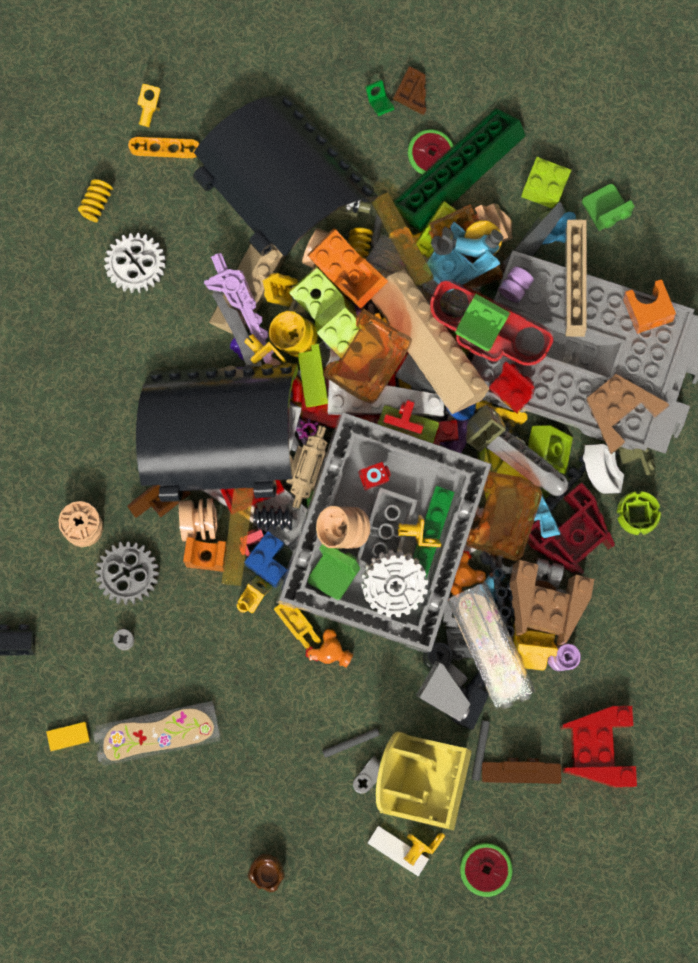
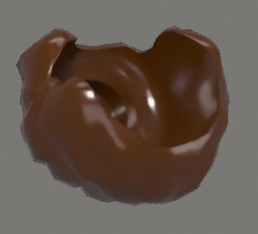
[247,854,285,893]

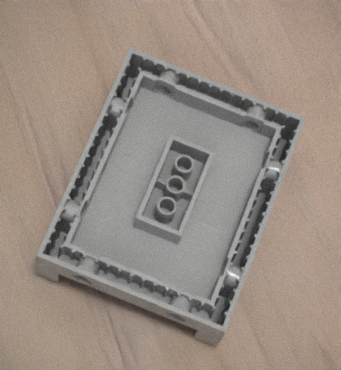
[276,413,491,653]

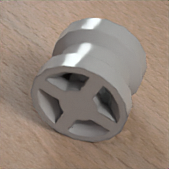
[113,629,134,650]

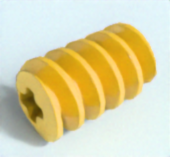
[78,179,113,222]
[348,227,373,262]

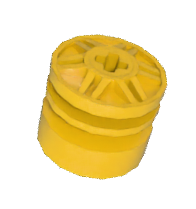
[269,311,318,357]

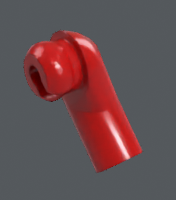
[291,376,303,402]

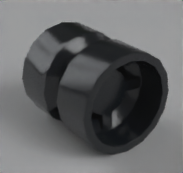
[422,643,452,669]

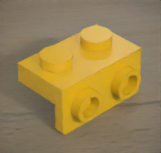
[262,273,298,307]

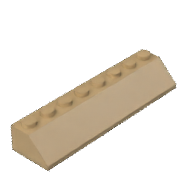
[209,244,286,334]
[371,269,489,414]

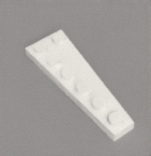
[328,376,444,416]

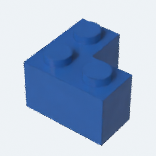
[244,532,287,588]

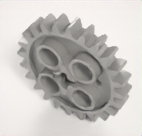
[95,542,159,605]

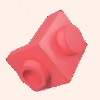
[238,529,264,558]

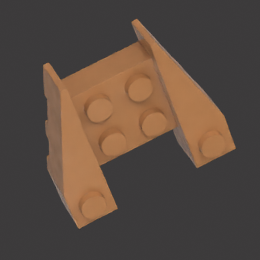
[510,560,594,646]

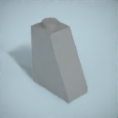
[416,661,470,722]

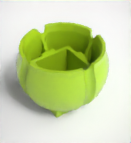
[616,491,661,535]

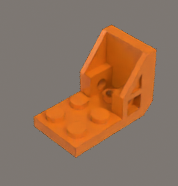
[307,229,388,308]

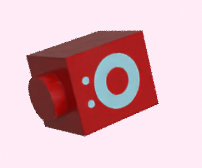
[358,462,391,491]

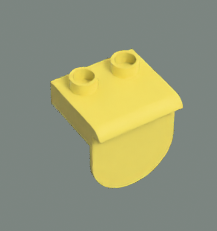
[376,732,472,830]

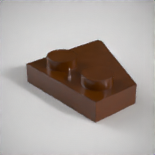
[393,66,426,115]

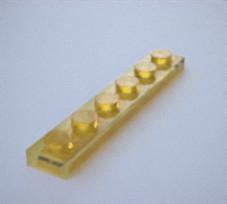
[372,193,434,286]
[222,488,254,586]

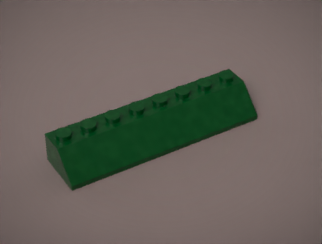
[392,108,526,232]

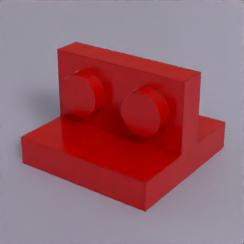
[383,399,424,434]

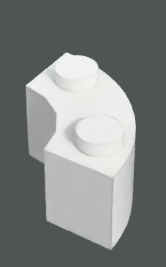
[583,444,624,494]

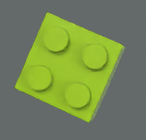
[521,157,571,209]

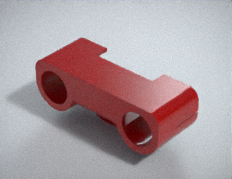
[430,279,554,366]

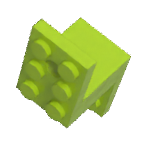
[289,266,384,373]

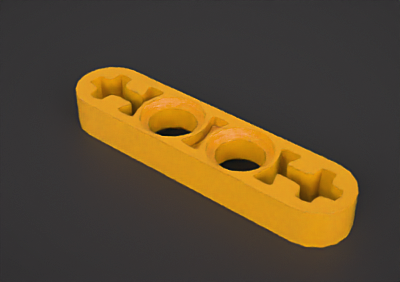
[128,137,199,158]

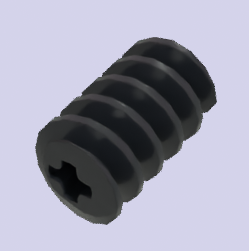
[253,505,293,531]

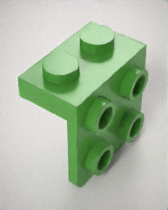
[582,184,635,231]
[455,294,510,351]
[307,544,360,600]

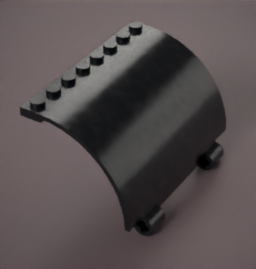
[193,95,378,256]
[136,363,298,502]

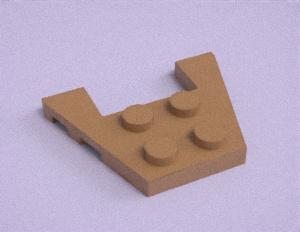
[586,374,669,454]

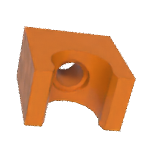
[623,279,676,334]
[183,537,228,572]

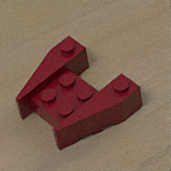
[521,483,615,575]

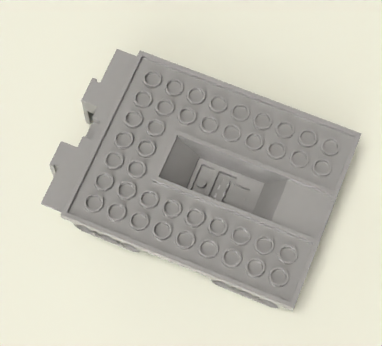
[471,251,698,454]

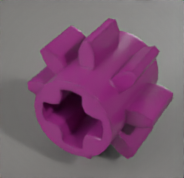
[296,419,318,443]

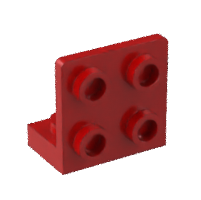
[489,362,535,414]

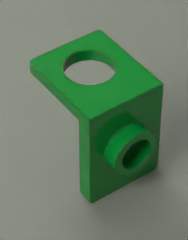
[365,80,395,116]

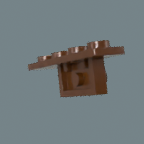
[127,485,191,518]
[482,758,561,784]

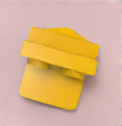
[512,623,558,670]

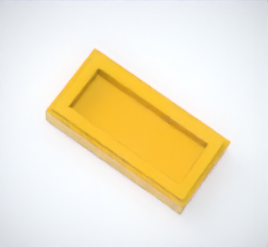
[46,722,90,751]

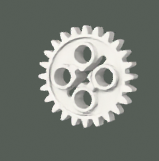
[104,233,166,293]

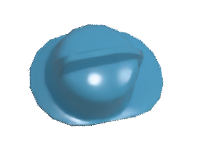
[542,212,576,244]

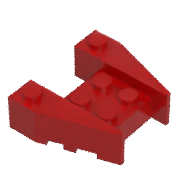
[560,706,637,788]

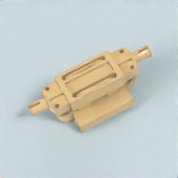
[286,426,328,509]

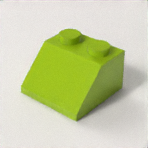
[528,425,573,474]

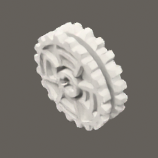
[361,550,428,617]

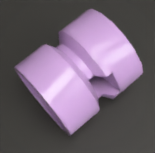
[499,267,534,303]
[547,644,581,671]

